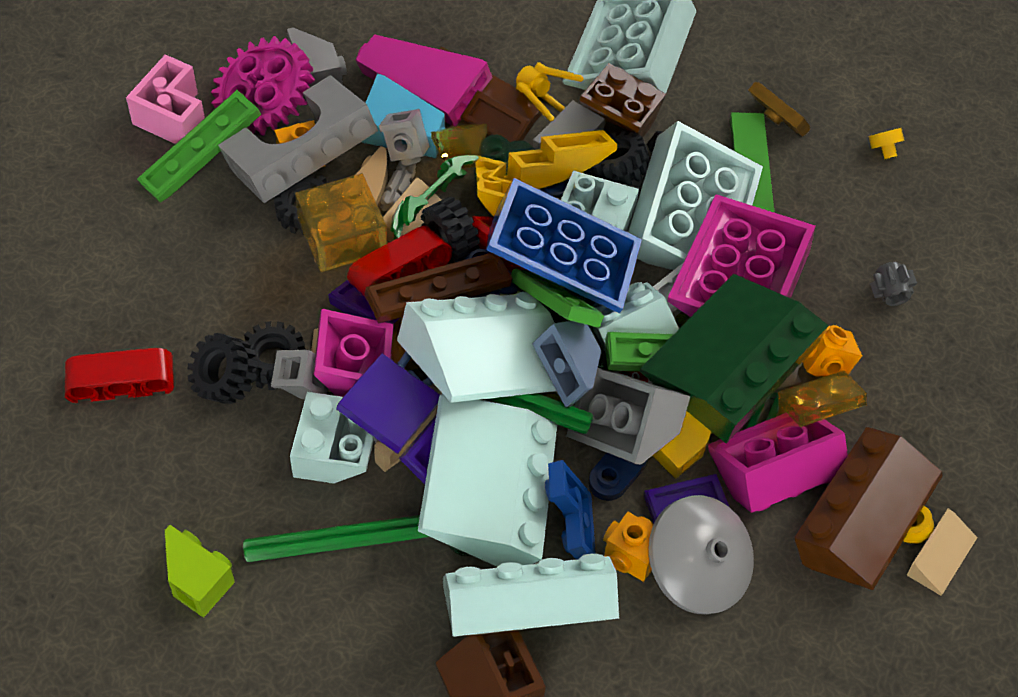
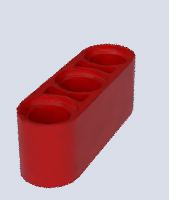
[347,226,452,298]
[65,348,174,403]

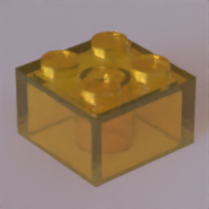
[295,173,388,272]

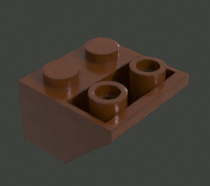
[579,63,666,137]
[435,630,546,697]

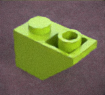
[165,525,235,618]

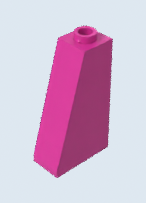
[355,34,492,127]

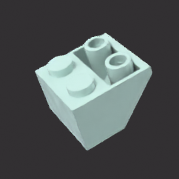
[561,170,639,232]
[591,282,679,353]
[290,392,374,483]

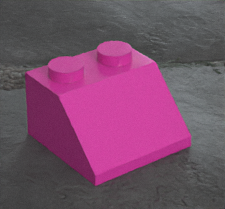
[313,309,393,397]

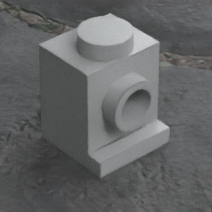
[379,109,429,166]
[271,350,328,399]

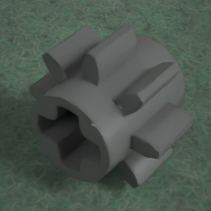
[870,262,917,306]

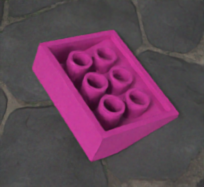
[667,194,816,317]

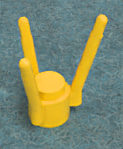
[516,62,584,122]

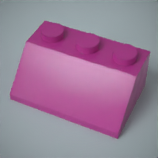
[707,406,848,513]

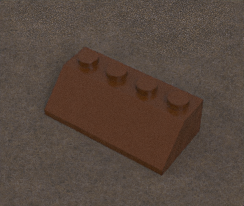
[794,427,943,590]

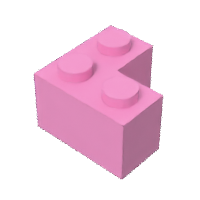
[126,54,205,144]

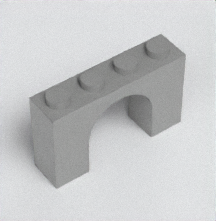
[218,75,378,203]

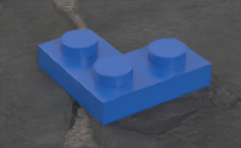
[545,460,596,560]

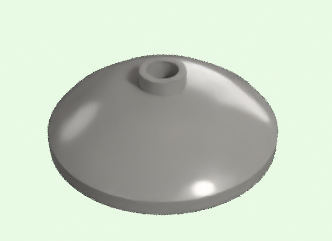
[649,495,754,614]

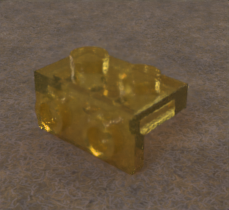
[778,370,867,427]

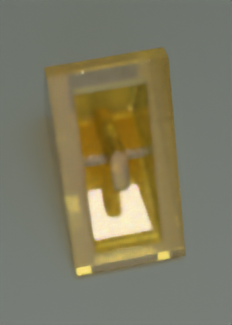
[431,123,487,168]

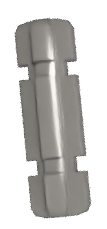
[380,161,416,211]

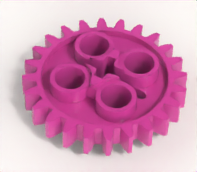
[211,36,315,136]

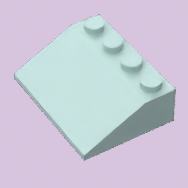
[563,0,696,93]
[628,121,763,270]
[397,292,557,403]
[418,394,557,567]
[443,554,619,637]

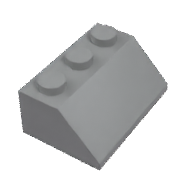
[566,368,690,465]

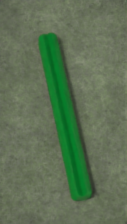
[243,515,430,562]

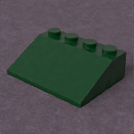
[639,274,829,444]

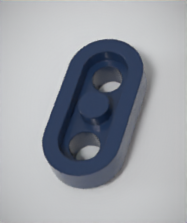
[589,453,648,501]

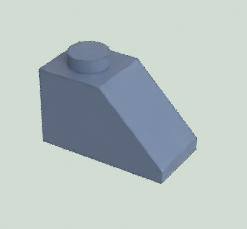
[532,321,601,408]

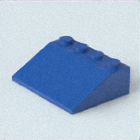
[486,178,642,314]

